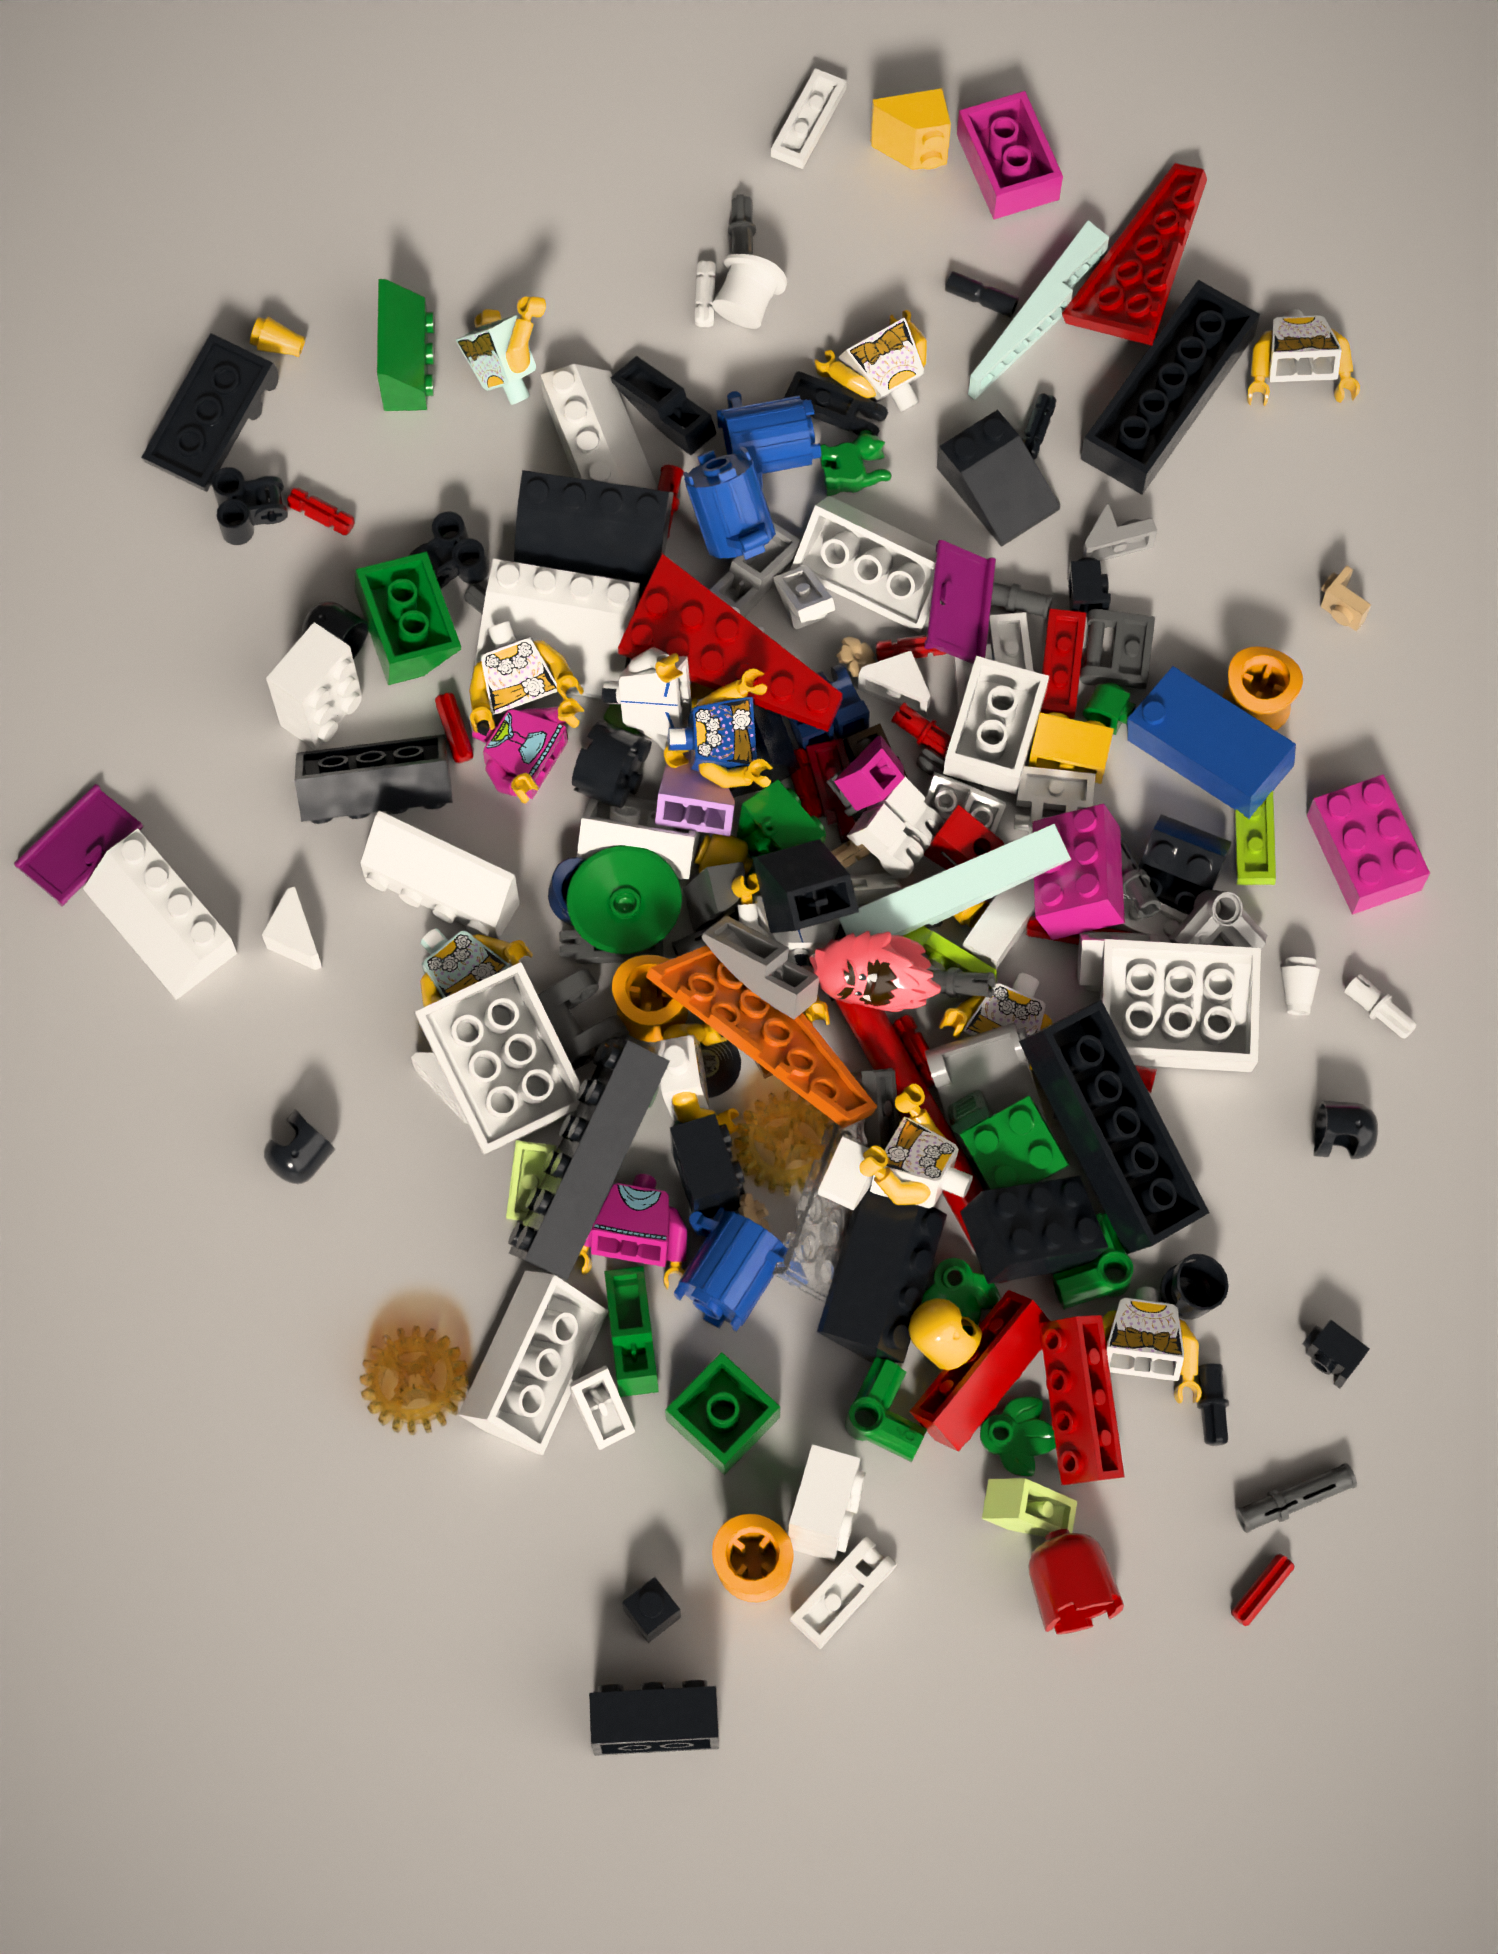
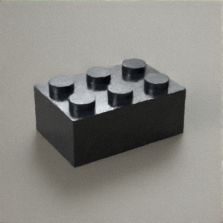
[960,1176,1108,1284]
[589,1680,719,1756]

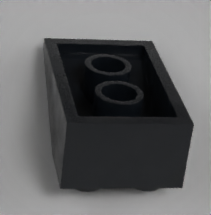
[937,409,1060,547]

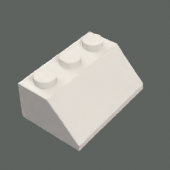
[577,797,701,880]

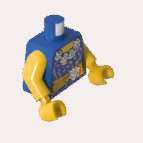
[667,669,773,788]

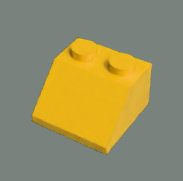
[870,88,951,170]

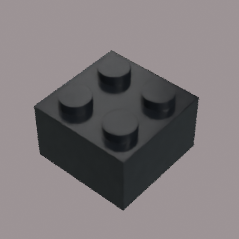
[669,1114,745,1218]

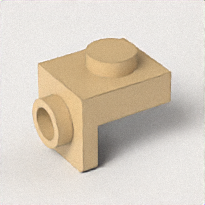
[1320,565,1371,632]

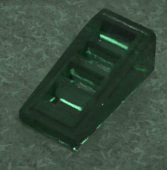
[947,1090,994,1134]

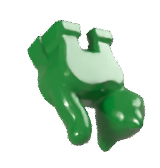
[820,430,892,496]

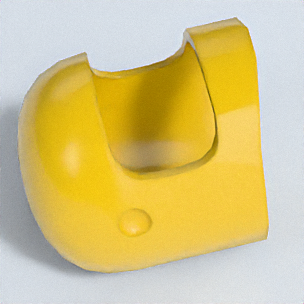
[908,1298,982,1370]

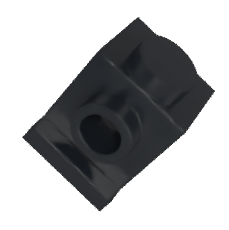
[1067,557,1111,617]
[1302,1319,1370,1389]

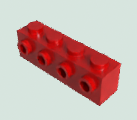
[909,1290,1050,1452]
[1039,1315,1125,1485]

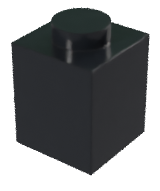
[622,1577,681,1643]

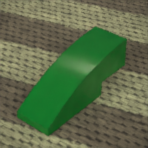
[604,1266,659,1397]

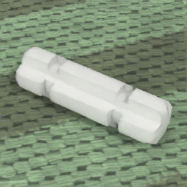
[695,260,716,328]

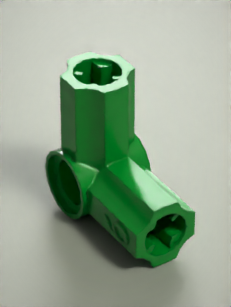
[1052,1213,1134,1310]
[845,1357,928,1462]

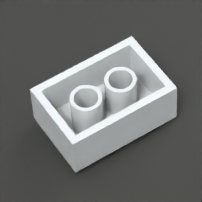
[266,622,362,750]
[943,656,1049,794]
[788,1444,865,1562]

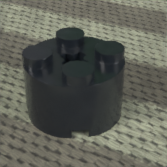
[572,720,652,808]

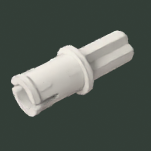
[1345,974,1417,1039]

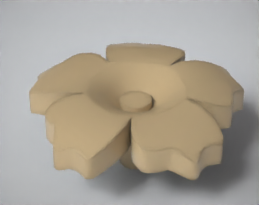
[836,636,876,678]
[738,1193,772,1233]

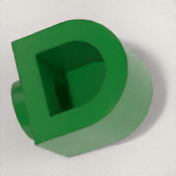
[1083,683,1136,735]

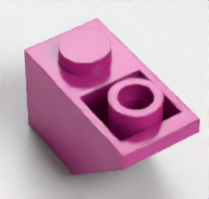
[834,735,905,811]

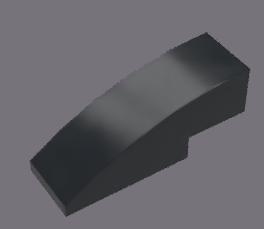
[610,356,717,456]

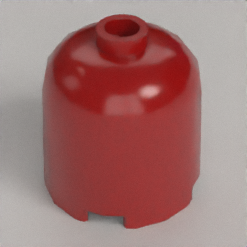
[1028,1529,1124,1635]

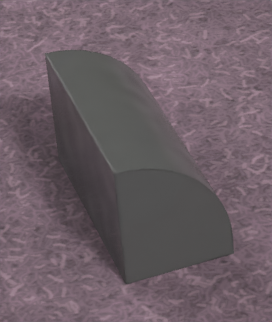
[683,862,746,932]

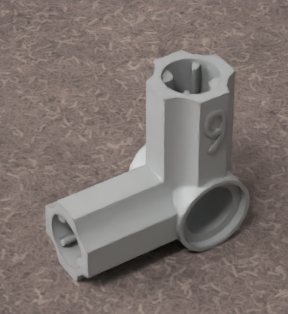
[1168,890,1268,949]

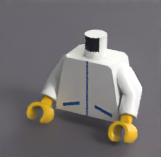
[602,647,692,768]
[731,873,840,973]

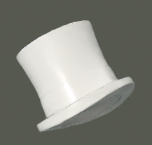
[712,254,787,329]

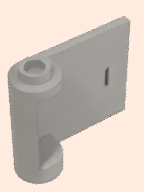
[925,1022,1049,1161]

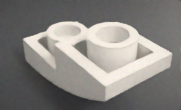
[923,772,1006,834]

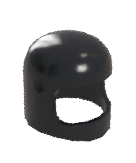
[301,601,369,659]
[1313,1101,1378,1159]
[264,1109,335,1184]
[1160,1254,1229,1320]

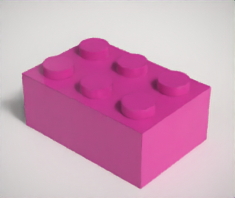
[957,91,1063,220]
[1307,774,1430,915]
[1032,803,1125,940]

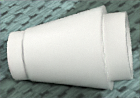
[1281,957,1320,1015]

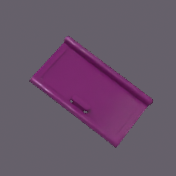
[924,540,996,664]
[14,784,144,907]

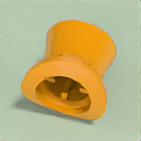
[1222,646,1303,731]
[612,955,688,1042]
[712,1514,794,1602]

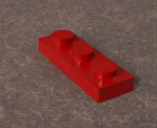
[1039,608,1086,719]

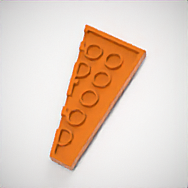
[646,945,877,1128]

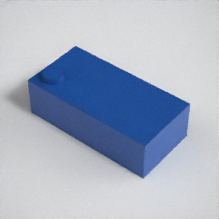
[1127,666,1296,819]

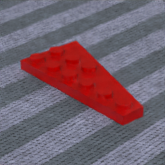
[1062,163,1207,346]
[618,553,843,732]

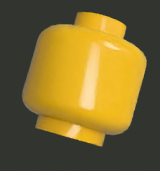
[694,834,753,877]

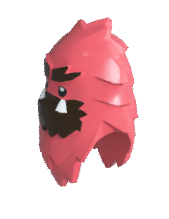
[809,931,941,1012]

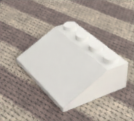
[474,558,640,699]
[1100,939,1261,1072]
[414,962,581,1155]

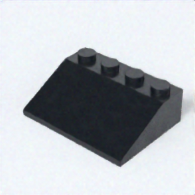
[514,470,674,600]

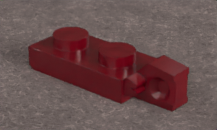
[806,738,855,843]

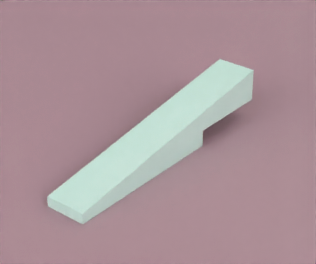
[968,220,1109,400]
[839,824,1071,937]

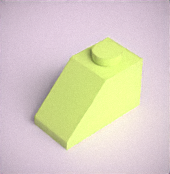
[982,1478,1077,1537]

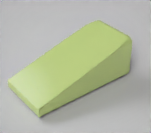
[506,1140,557,1221]

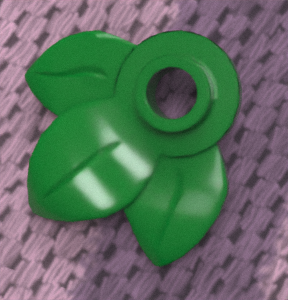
[921,1258,1001,1336]
[980,1397,1056,1477]

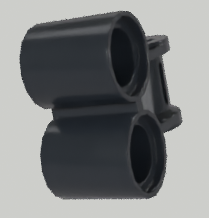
[212,467,288,545]
[409,511,489,589]

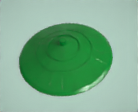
[567,845,682,954]

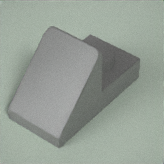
[1082,503,1157,561]

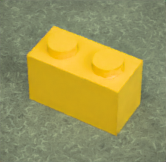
[1028,712,1114,784]

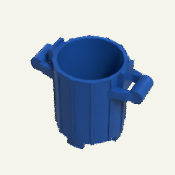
[716,391,821,489]
[683,447,776,560]
[674,1207,802,1332]

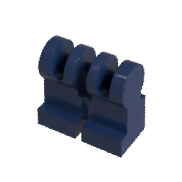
[787,664,870,751]

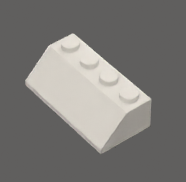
[540,364,657,490]
[790,496,937,633]
[361,811,520,939]
[83,829,237,1000]
[458,1271,608,1455]

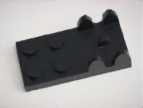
[141,333,278,492]

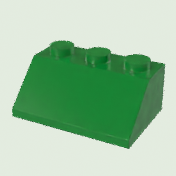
[377,279,435,411]
[355,551,461,685]

